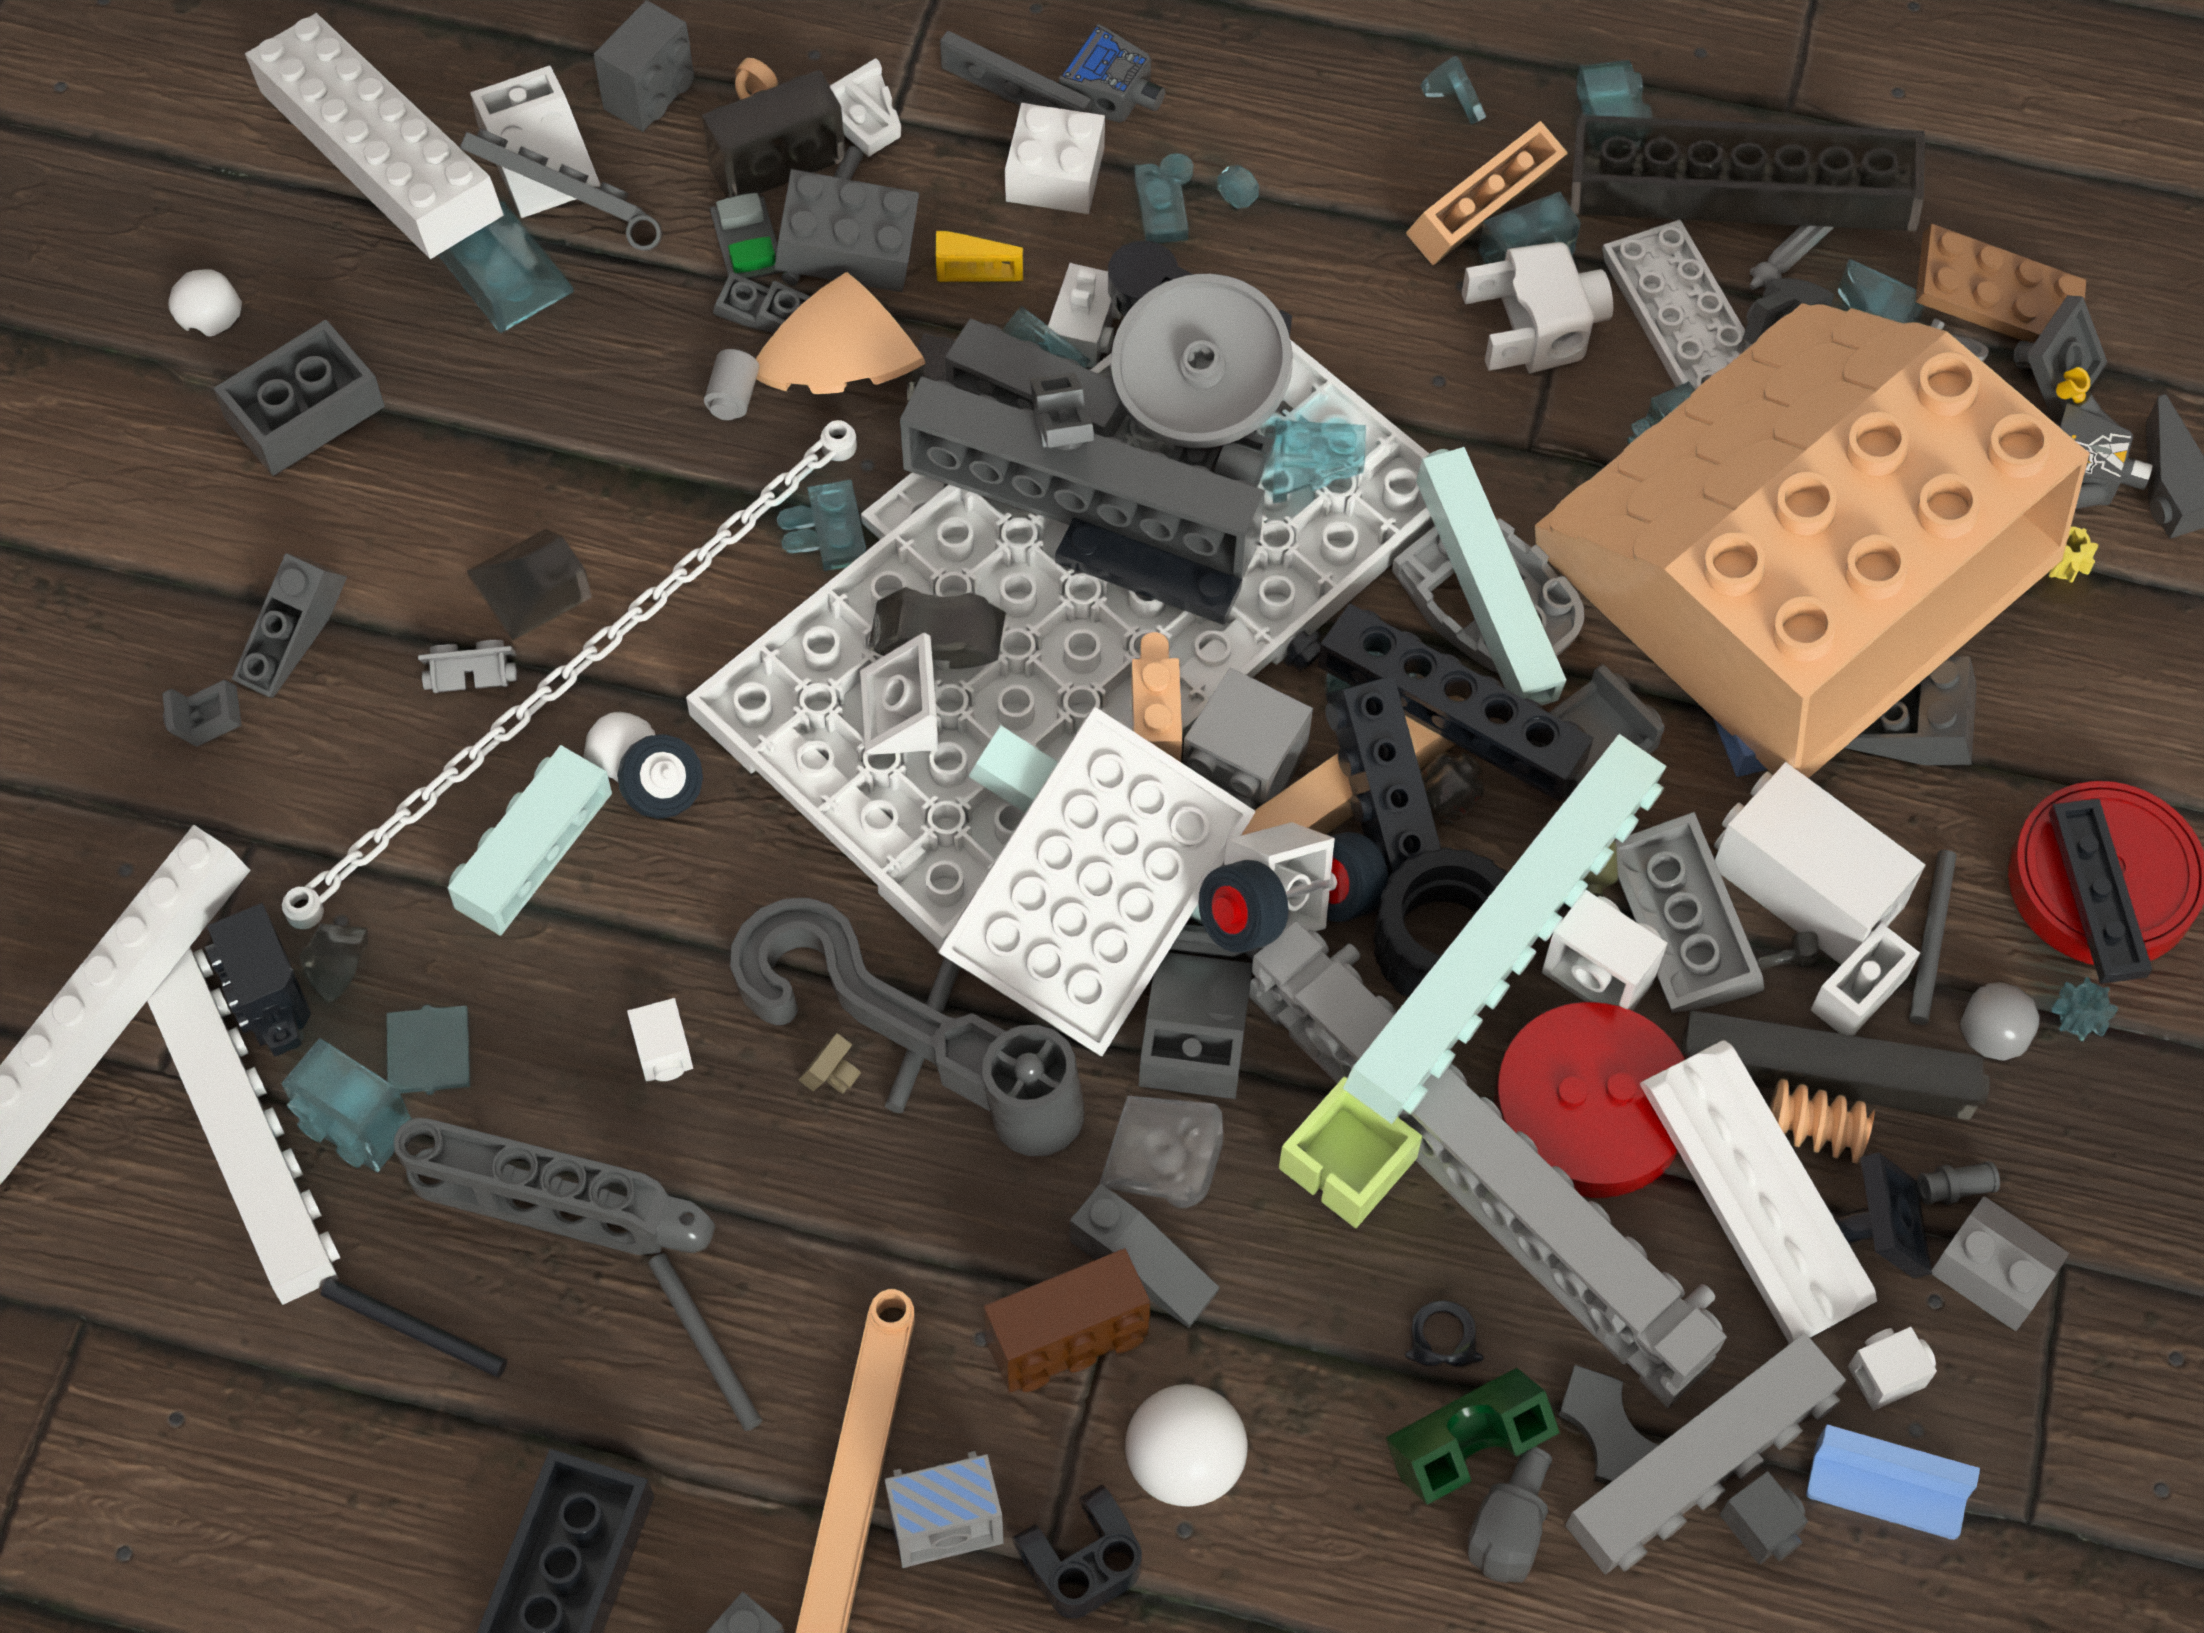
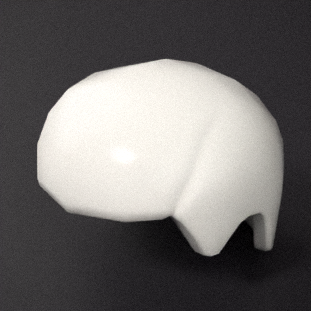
[168,269,242,336]
[583,712,656,782]

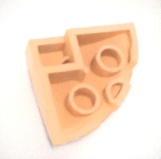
[756,272,926,394]

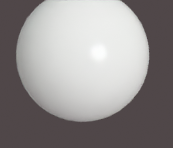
[1125,1384,1248,1506]

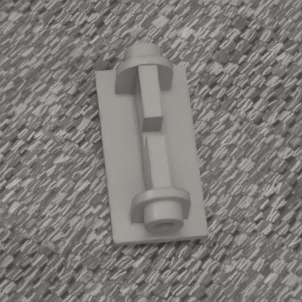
[418,640,517,693]

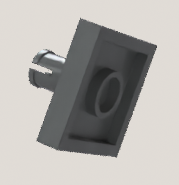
[2014,295,2107,421]

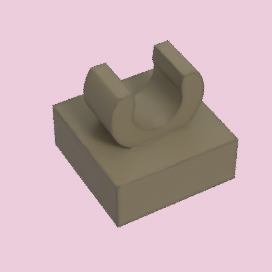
[798,1033,861,1094]

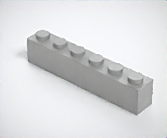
[1565,1333,1846,1575]

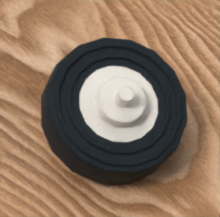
[617,734,703,819]

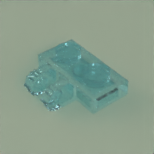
[777,480,866,571]

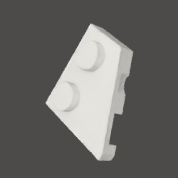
[814,58,901,157]

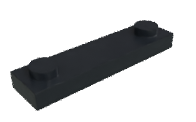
[1055,517,1242,625]
[2049,798,2152,984]

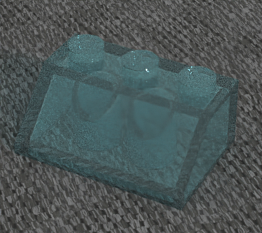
[438,201,574,333]

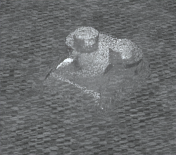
[1100,1096,1224,1208]

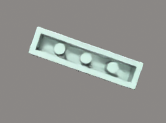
[447,745,612,936]

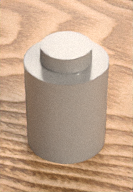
[704,349,759,420]

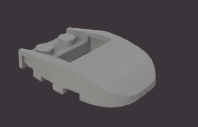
[1392,518,1584,673]

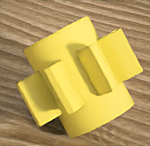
[2049,527,2098,582]

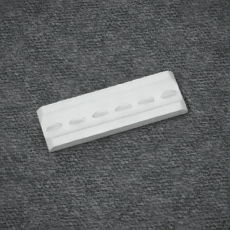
[1602,220,1752,401]
[1640,1040,1877,1344]

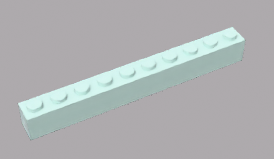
[1343,734,1667,1124]

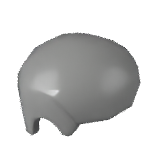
[1960,982,2040,1061]

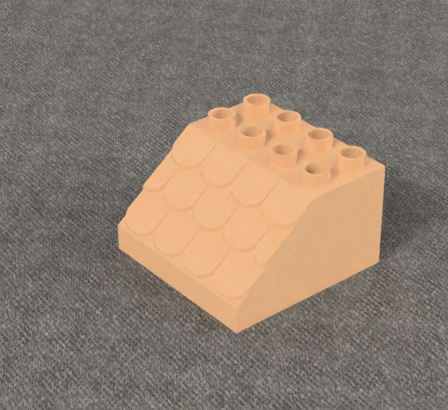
[1535,303,2090,778]

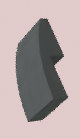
[713,272,811,333]

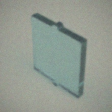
[387,1005,470,1095]

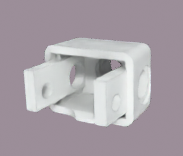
[1462,242,1613,374]

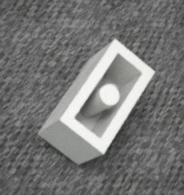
[1811,923,1920,1041]

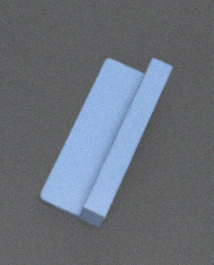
[1806,1425,1980,1540]

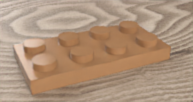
[1915,223,2086,343]

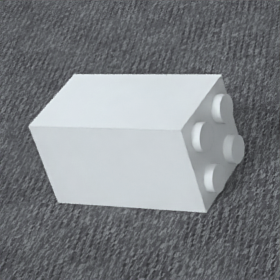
[1714,762,1925,965]

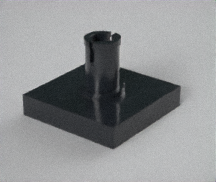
[1834,1152,1932,1278]

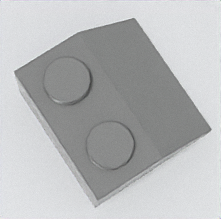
[1932,1196,2070,1331]

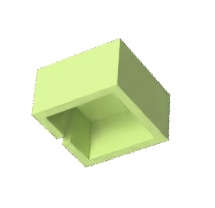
[1279,1076,1422,1228]

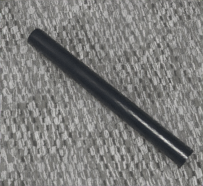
[321,1278,507,1378]

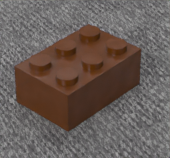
[983,1248,1150,1393]

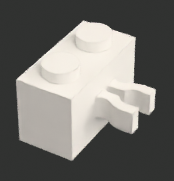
[1046,263,1122,368]

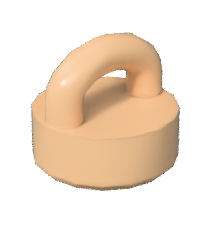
[735,58,778,106]

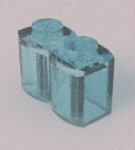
[1576,60,1652,150]

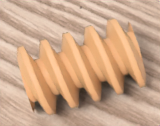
[1769,1079,1875,1164]

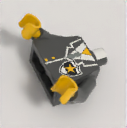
[2056,367,2153,509]

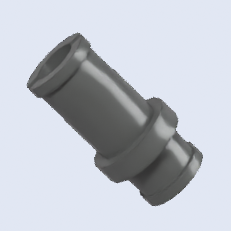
[1917,1161,2000,1205]

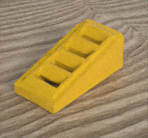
[936,231,1023,282]

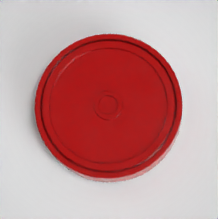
[2008,781,2204,965]
[1494,1002,1685,1198]

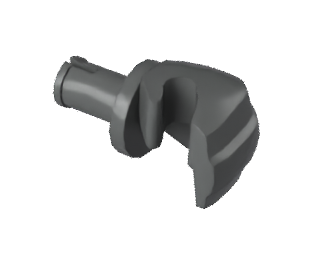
[1467,1447,1552,1583]

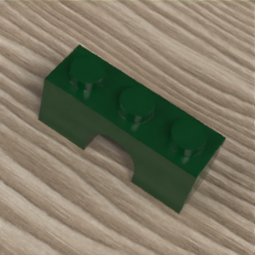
[1385,1367,1560,1505]

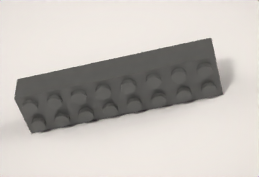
[900,376,1265,580]

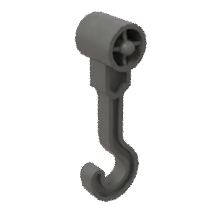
[730,898,1084,1156]

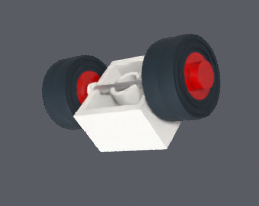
[1198,822,1388,952]

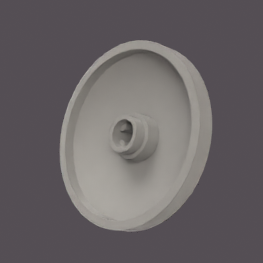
[1111,274,1293,448]

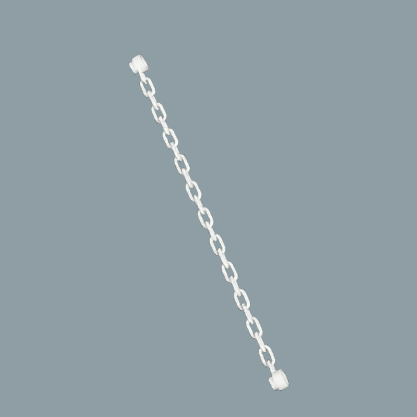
[282,420,857,929]

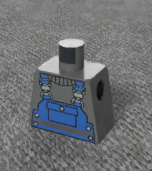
[1059,23,1165,123]

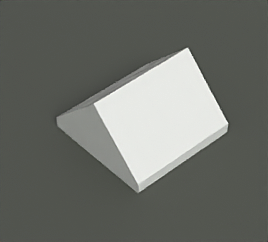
[860,633,939,755]

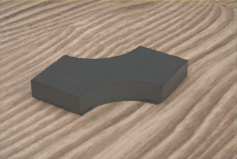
[1558,1365,1659,1485]

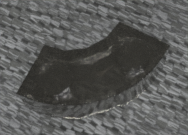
[868,587,1006,669]

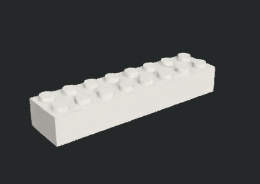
[245,13,503,259]

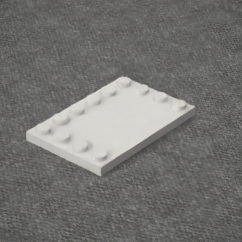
[937,707,1256,1056]

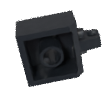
[205,903,311,1057]

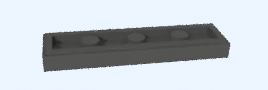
[940,31,1091,113]

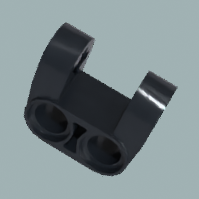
[1012,1484,1142,1619]

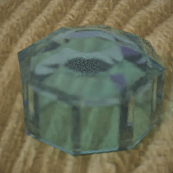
[1217,165,1259,208]

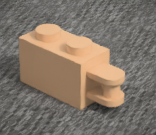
[1131,632,1182,762]

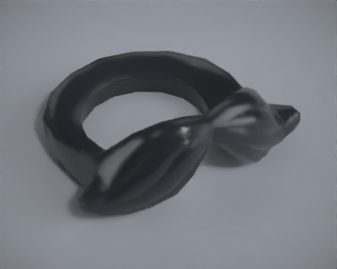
[1405,1300,1484,1367]

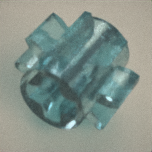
[2051,977,2118,1041]

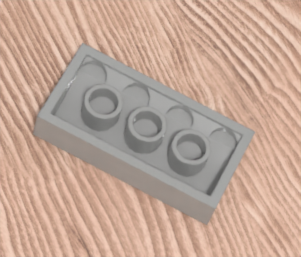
[1615,812,1764,1013]

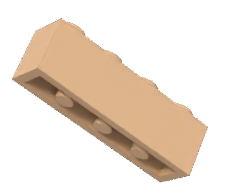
[1406,121,1568,265]

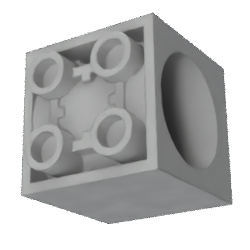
[1183,667,1313,810]

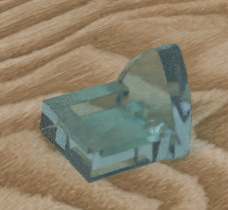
[1420,56,1486,125]

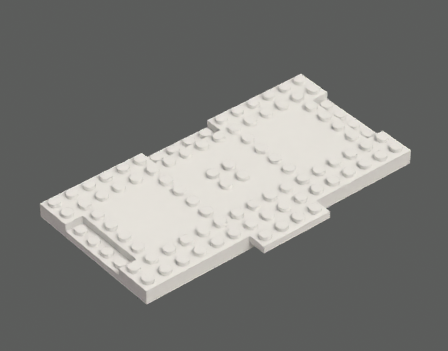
[686,273,1435,950]

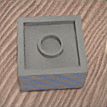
[884,1451,1004,1568]

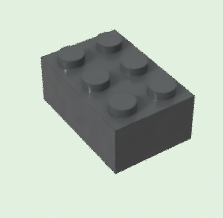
[775,169,919,293]
[213,320,385,476]

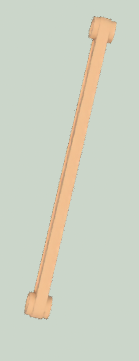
[796,1289,915,1633]

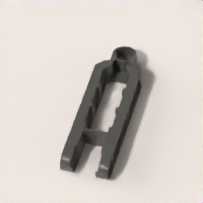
[393,1118,716,1255]

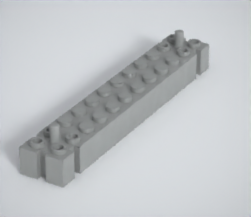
[1249,921,1727,1408]

